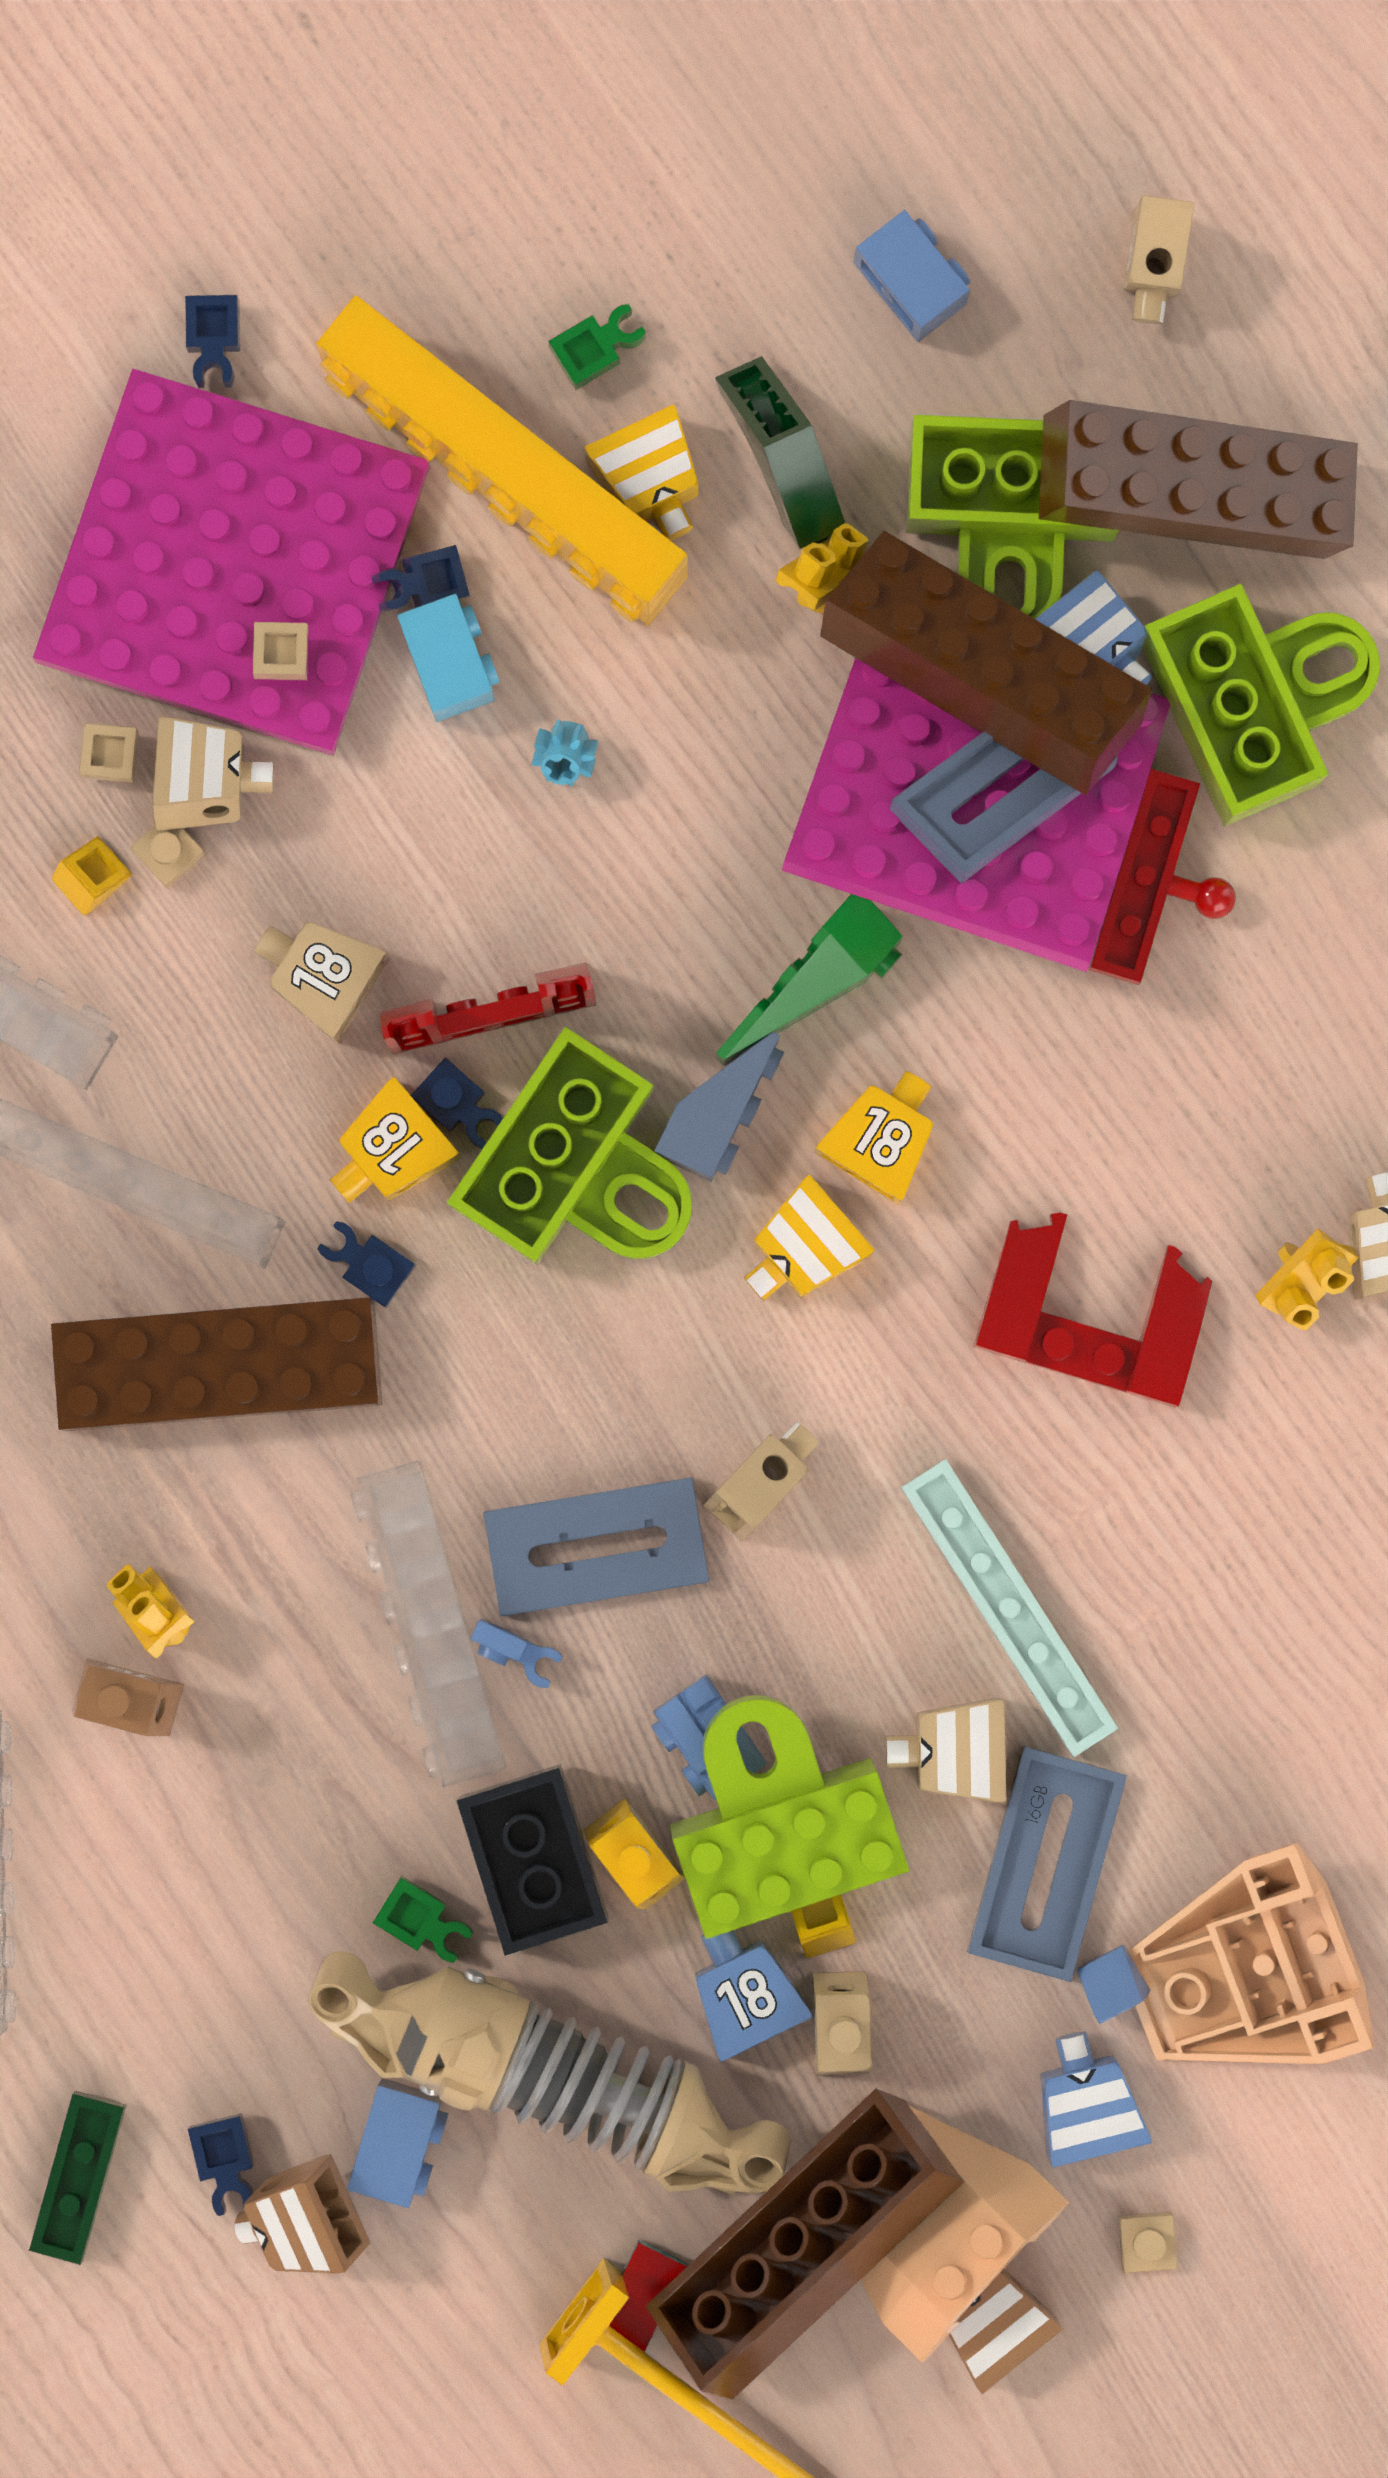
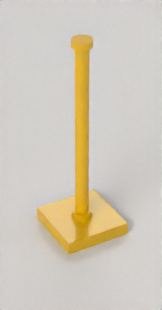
[539,2258,815,2478]

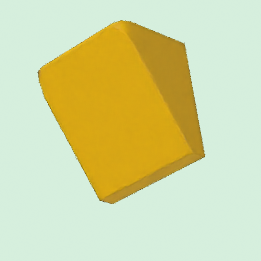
[52,836,132,916]
[791,1894,856,1958]

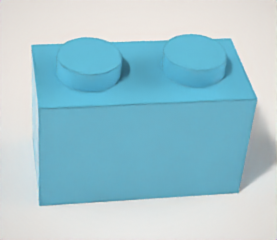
[397,594,500,722]

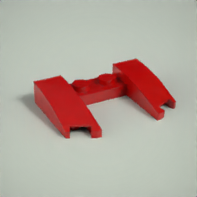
[380,962,596,1055]
[973,1212,1213,1408]

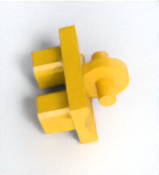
[775,523,868,613]
[1255,1228,1359,1330]
[106,1564,195,1659]

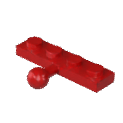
[1089,768,1236,985]

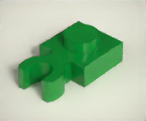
[548,304,646,390]
[372,1876,473,1963]

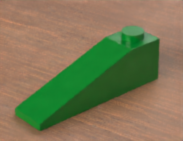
[716,894,903,1065]

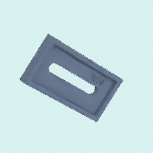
[890,732,1118,884]
[484,1477,709,1617]
[967,1746,1127,1982]

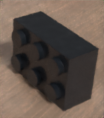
[456,1764,609,1956]

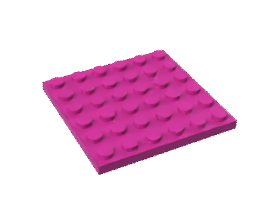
[33,368,430,756]
[781,658,1170,972]

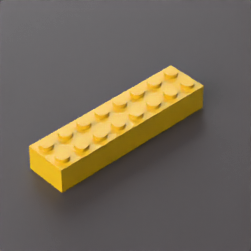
[316,294,688,626]

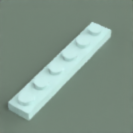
[900,1459,1119,1757]

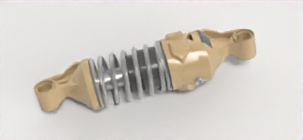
[308,1951,791,2196]

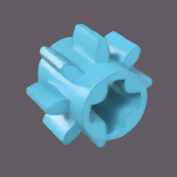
[532,719,599,786]

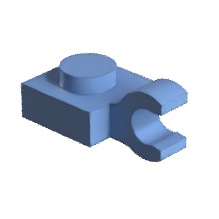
[470,1619,563,1688]

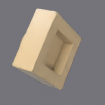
[253,622,309,680]
[79,723,139,783]
[130,825,206,889]
[1118,2212,1178,2273]

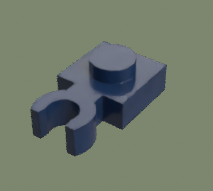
[185,295,240,388]
[371,545,470,611]
[411,1057,503,1149]
[317,1221,416,1308]
[188,2113,254,2216]

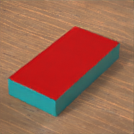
[609,2239,686,2352]

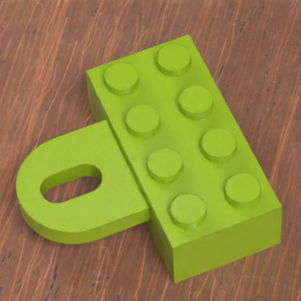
[906,415,1119,619]
[1142,583,1380,827]
[447,1027,692,1265]
[669,1695,910,1939]

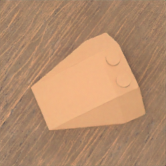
[1128,1842,1375,2064]
[861,2106,1070,2363]

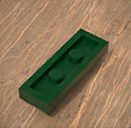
[29,2091,127,2265]

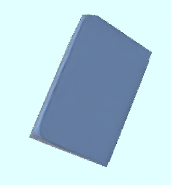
[1077,1944,1151,2024]

